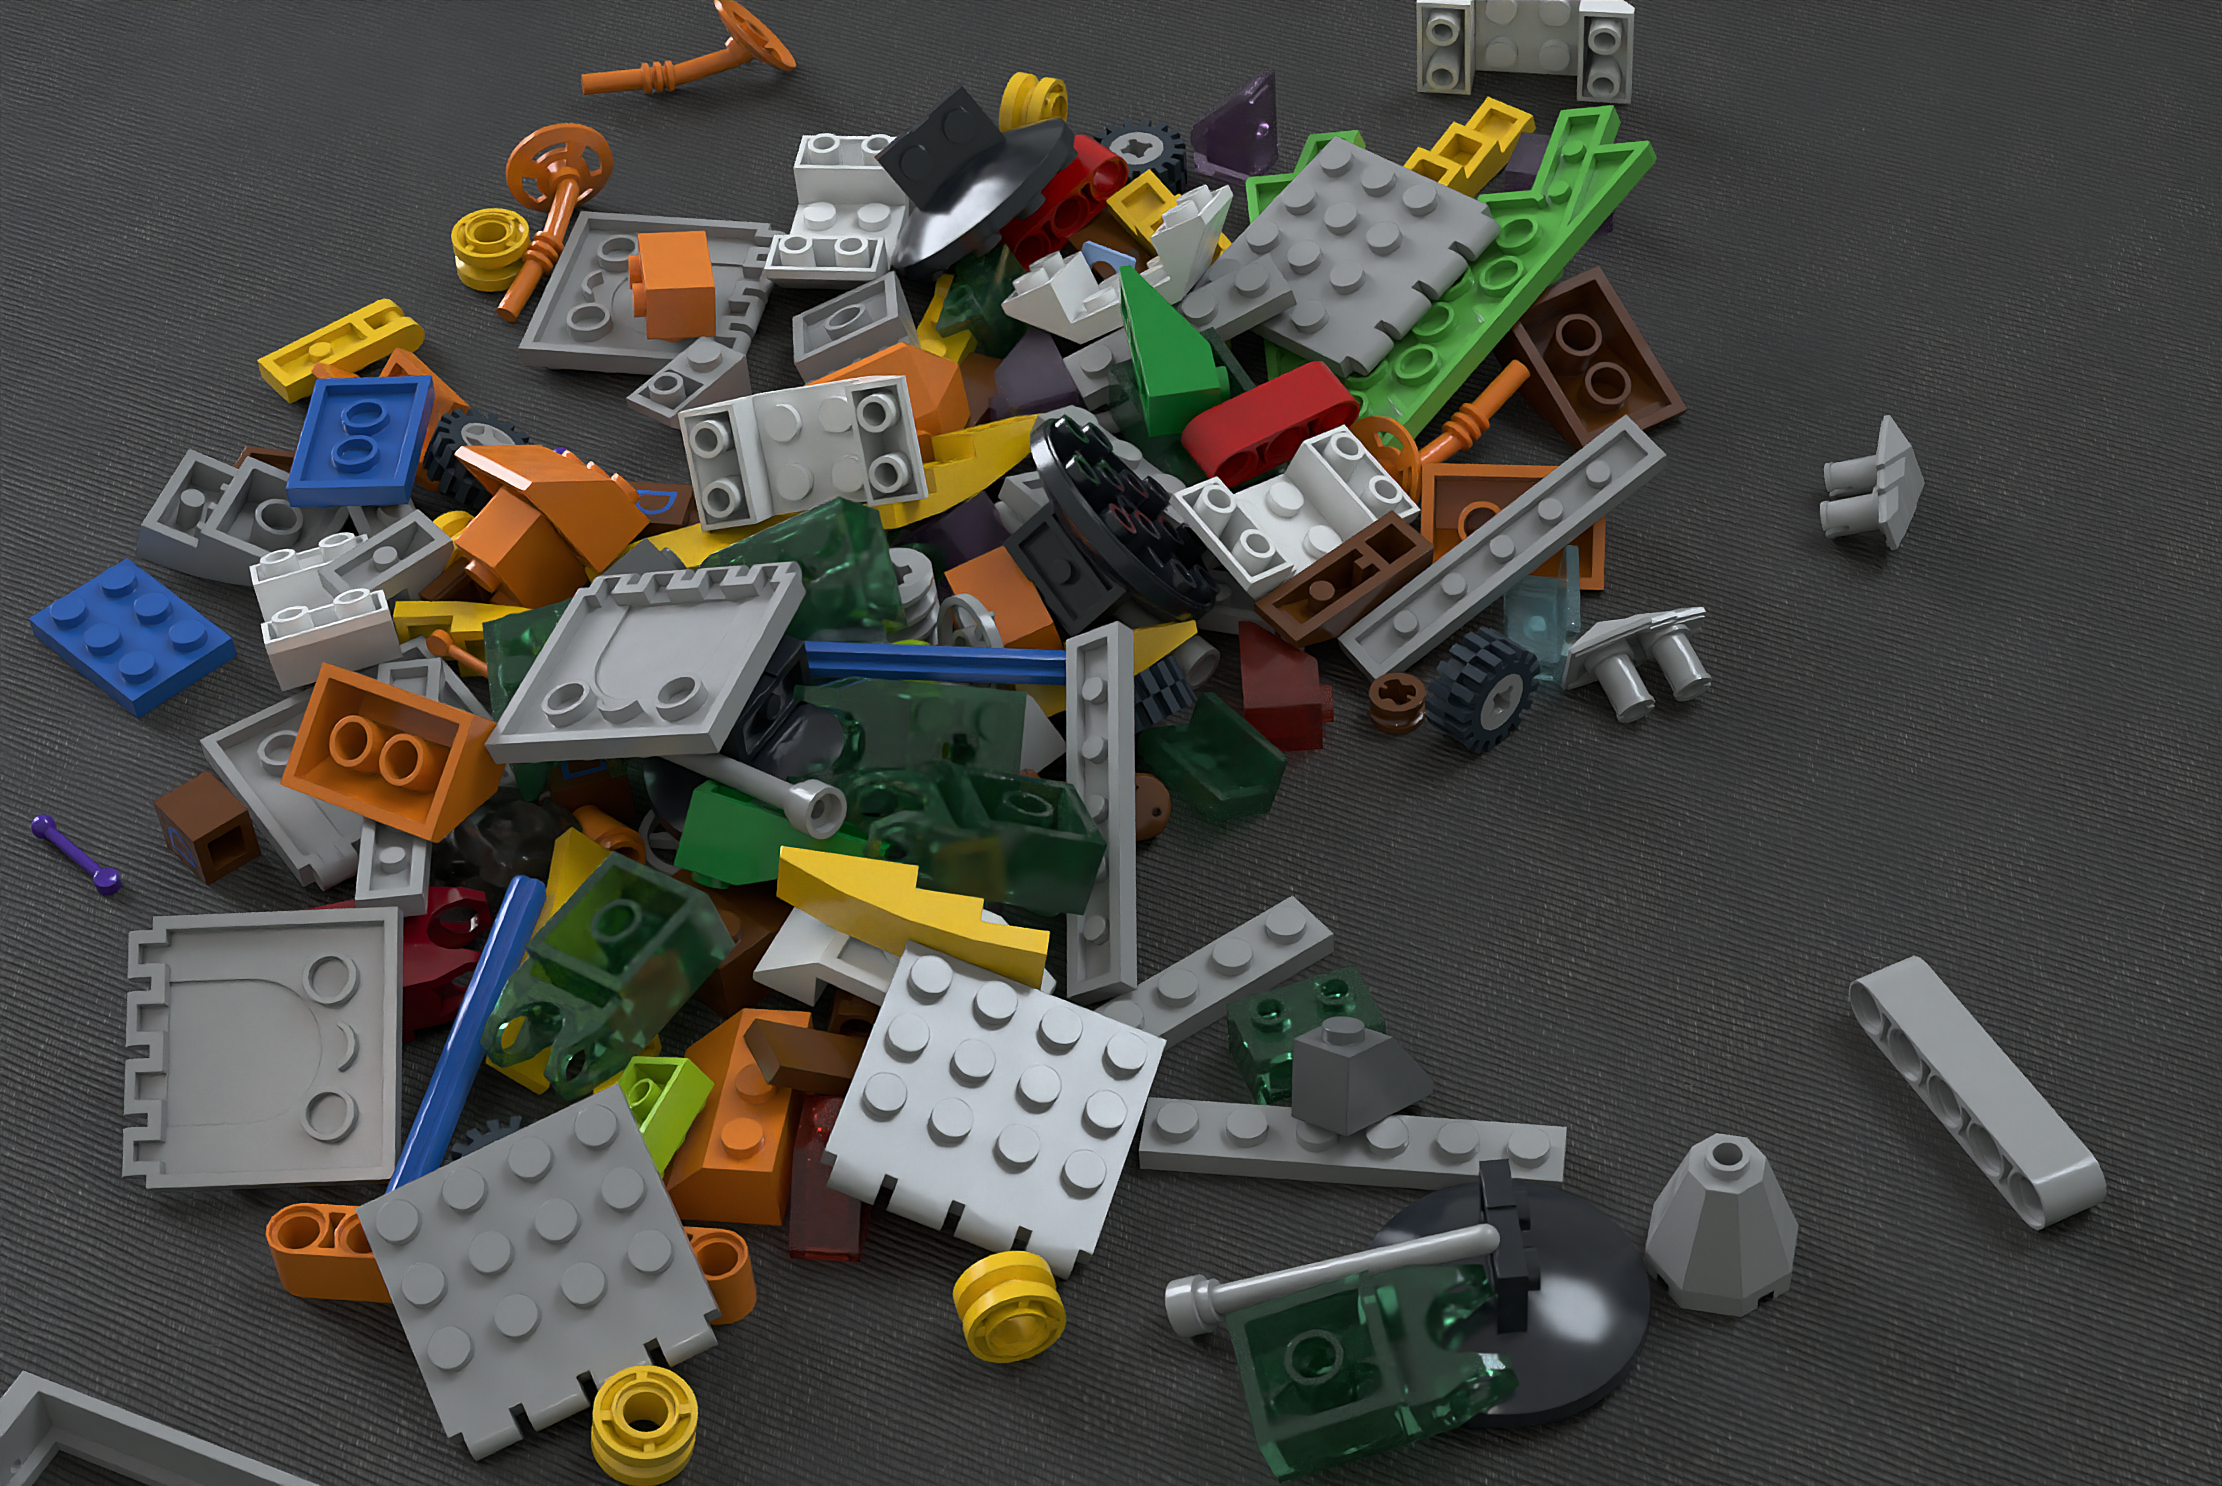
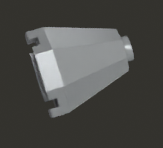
[1644,1133,1798,1317]

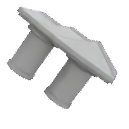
[1820,415,1925,550]
[1561,607,1712,723]

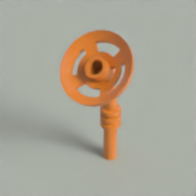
[581,0,796,95]
[496,123,613,322]
[1348,360,1530,505]

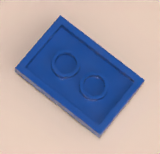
[286,376,435,508]
[29,558,237,719]

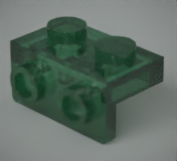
[935,243,1031,363]
[1135,692,1288,822]

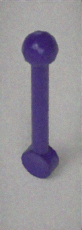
[31,814,122,895]

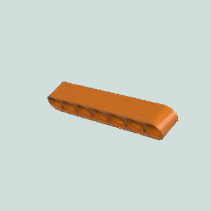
[266,1203,757,1325]

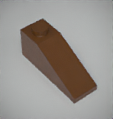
[1254,510,1435,649]

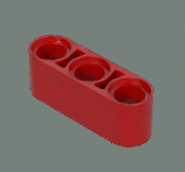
[987,134,1129,276]
[1181,361,1361,489]

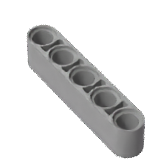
[1849,956,2106,1230]

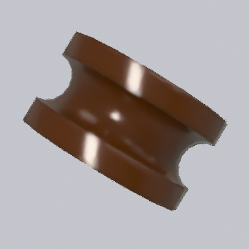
[1369,672,1426,734]

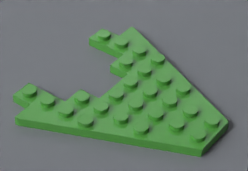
[1245,105,1657,470]

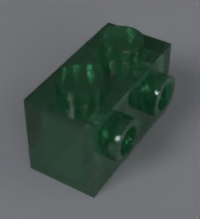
[1226,965,1386,1105]

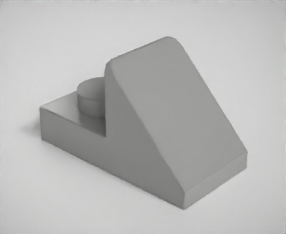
[317,509,455,601]

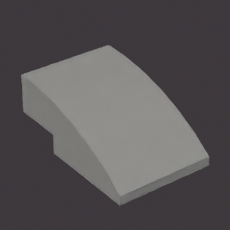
[792,271,921,385]
[135,449,351,587]

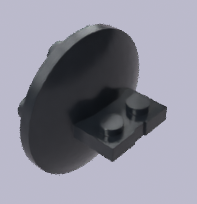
[874,84,1078,286]
[1002,414,1220,638]
[644,634,904,842]
[1356,1159,1651,1429]

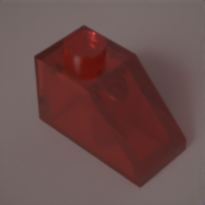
[1238,620,1334,754]
[789,1095,872,1262]

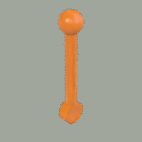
[426,630,521,695]

